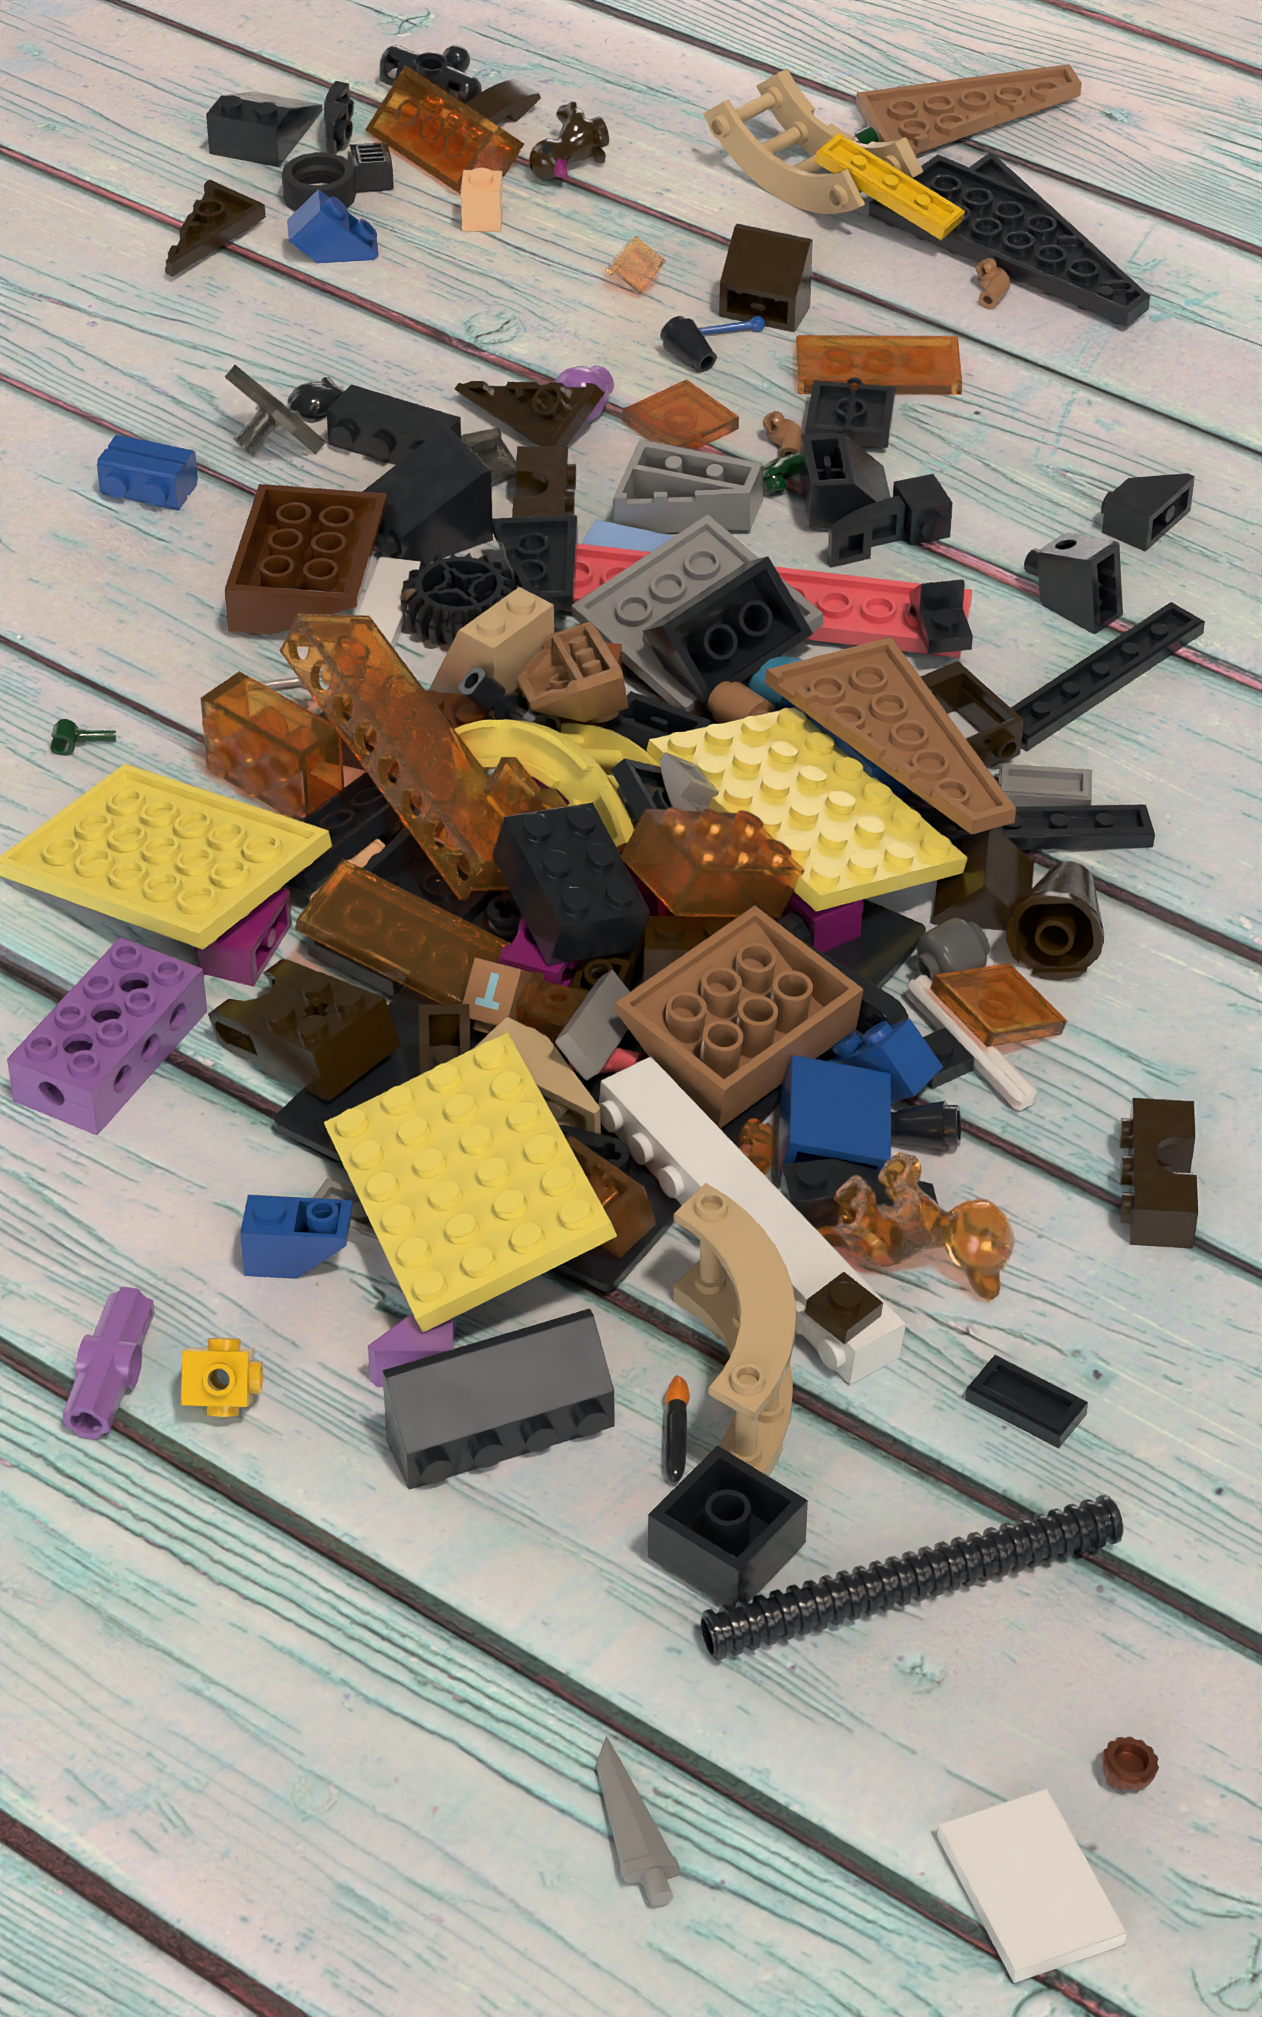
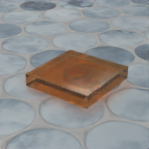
[622,379,739,450]
[930,963,1067,1047]

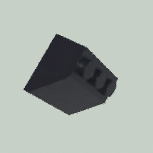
[642,556,813,705]

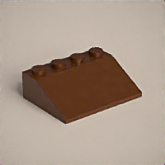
[225,484,387,635]

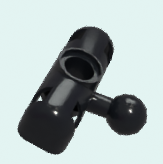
[379,45,482,113]

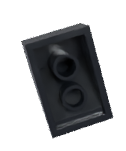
[206,91,323,167]

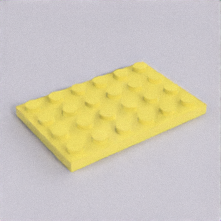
[646,707,968,912]
[0,763,332,950]
[324,1032,617,1333]

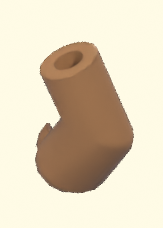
[976,258,1011,309]
[762,411,803,457]

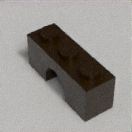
[512,446,577,517]
[1119,1098,1198,1249]

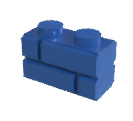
[97,434,198,510]

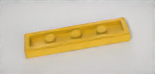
[814,133,965,240]

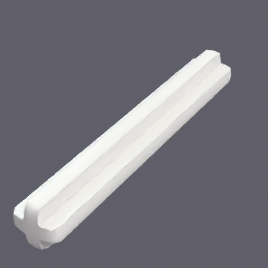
[906,975,1037,1111]

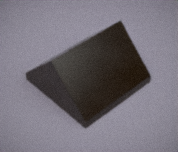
[933,828,1034,931]

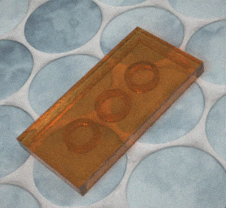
[796,335,962,395]
[295,859,511,1004]

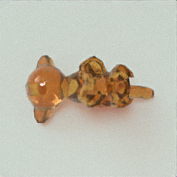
[815,1152,1015,1302]

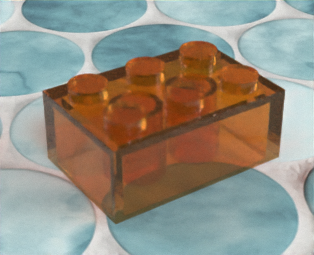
[200,671,345,821]
[620,807,805,918]

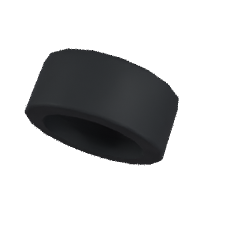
[282,152,356,211]

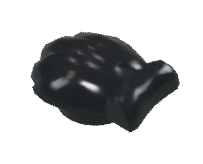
[287,377,345,419]

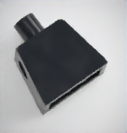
[1024,533,1123,634]

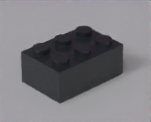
[492,802,651,966]

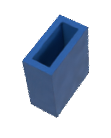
[778,1055,891,1178]

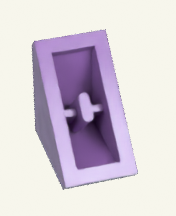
[368,1313,456,1387]

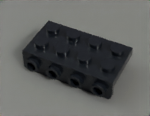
[305,817,507,996]

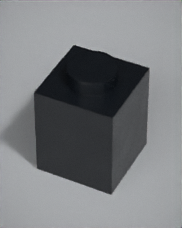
[893,474,953,546]

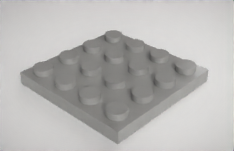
[572,514,823,712]

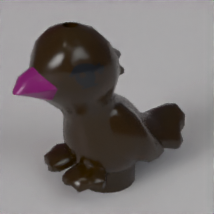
[529,101,609,181]

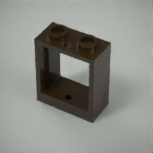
[920,661,1023,769]

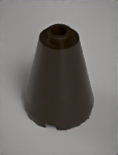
[1006,861,1104,981]

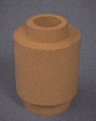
[708,681,775,724]

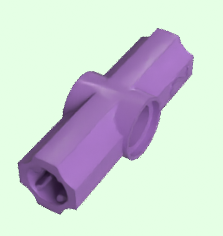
[63,1287,155,1440]

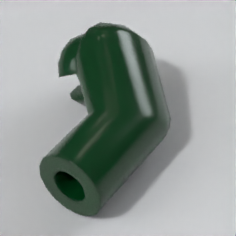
[762,452,800,495]

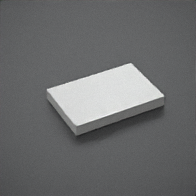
[937,1788,1127,1983]

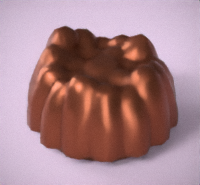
[1102,1736,1159,1791]

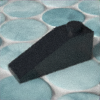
[781,1159,943,1241]

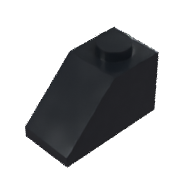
[1101,473,1195,552]

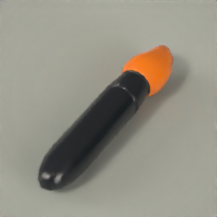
[664,1375,690,1483]

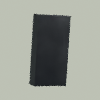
[965,1355,1088,1449]

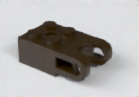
[208,959,401,1101]

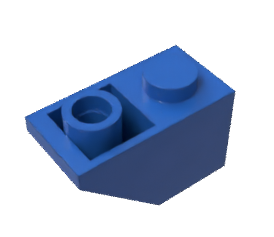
[287,189,379,263]
[827,1019,943,1103]
[240,1195,353,1279]

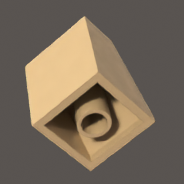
[429,587,554,720]

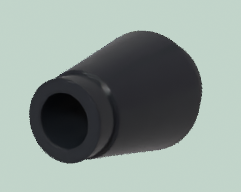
[660,316,717,373]
[891,1100,961,1151]

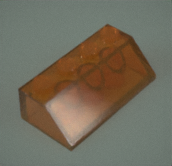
[365,66,525,194]

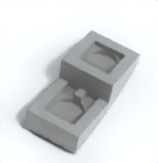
[660,752,734,851]

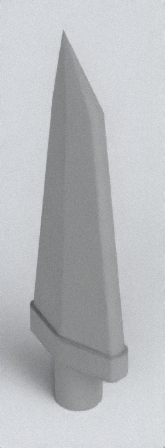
[596,1736,681,1907]

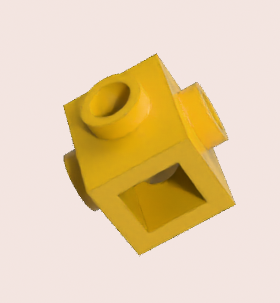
[181,1338,263,1417]

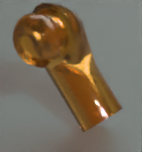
[739,1118,776,1176]

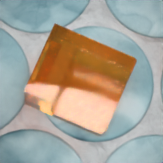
[605,236,666,294]

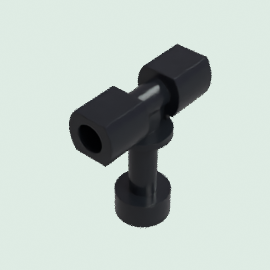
[458,667,561,733]

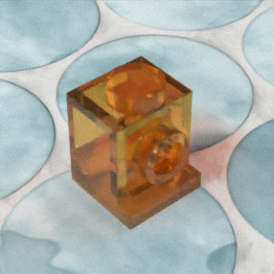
[517,971,589,1050]

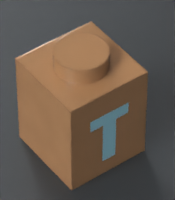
[463,957,535,1034]

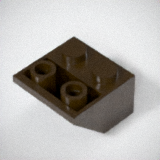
[719,223,813,333]

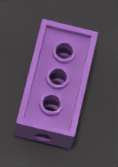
[7,937,207,1136]

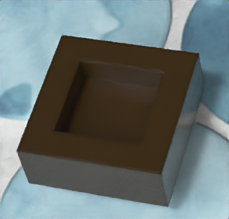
[805,1272,883,1345]

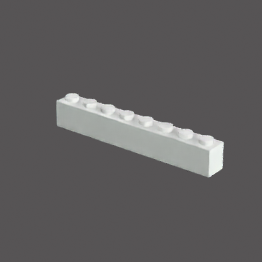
[599,1056,906,1385]

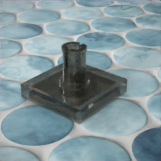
[225,365,326,457]

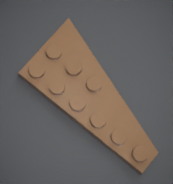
[856,64,1082,154]
[765,637,1016,834]

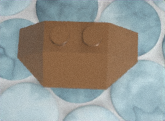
[517,621,629,723]

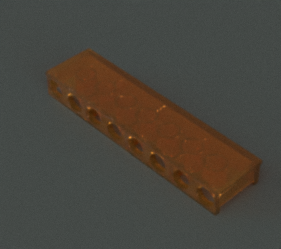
[279,614,517,900]

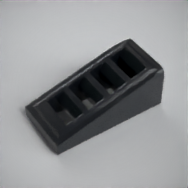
[350,142,394,192]

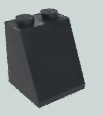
[362,427,493,563]

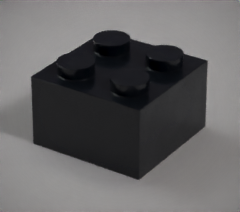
[648,1445,808,1608]

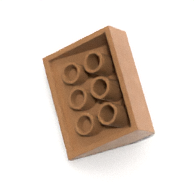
[614,906,864,1129]

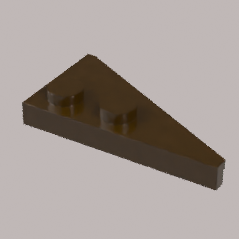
[165,179,266,277]
[454,381,605,447]

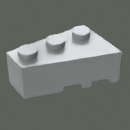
[613,439,763,533]

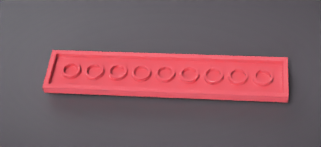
[564,543,972,658]

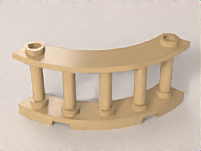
[703,69,923,214]
[673,1183,796,1476]

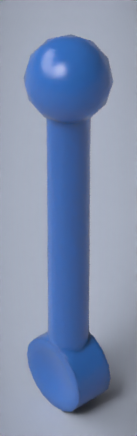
[699,316,765,335]

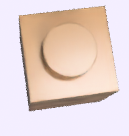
[461,168,503,232]

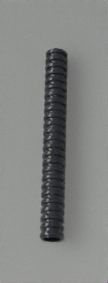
[701,1494,1124,1661]

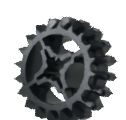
[401,553,517,648]

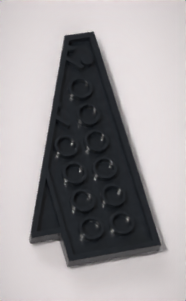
[869,153,1150,327]

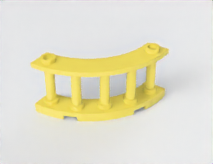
[447,719,683,855]

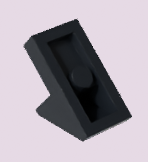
[909,579,973,654]

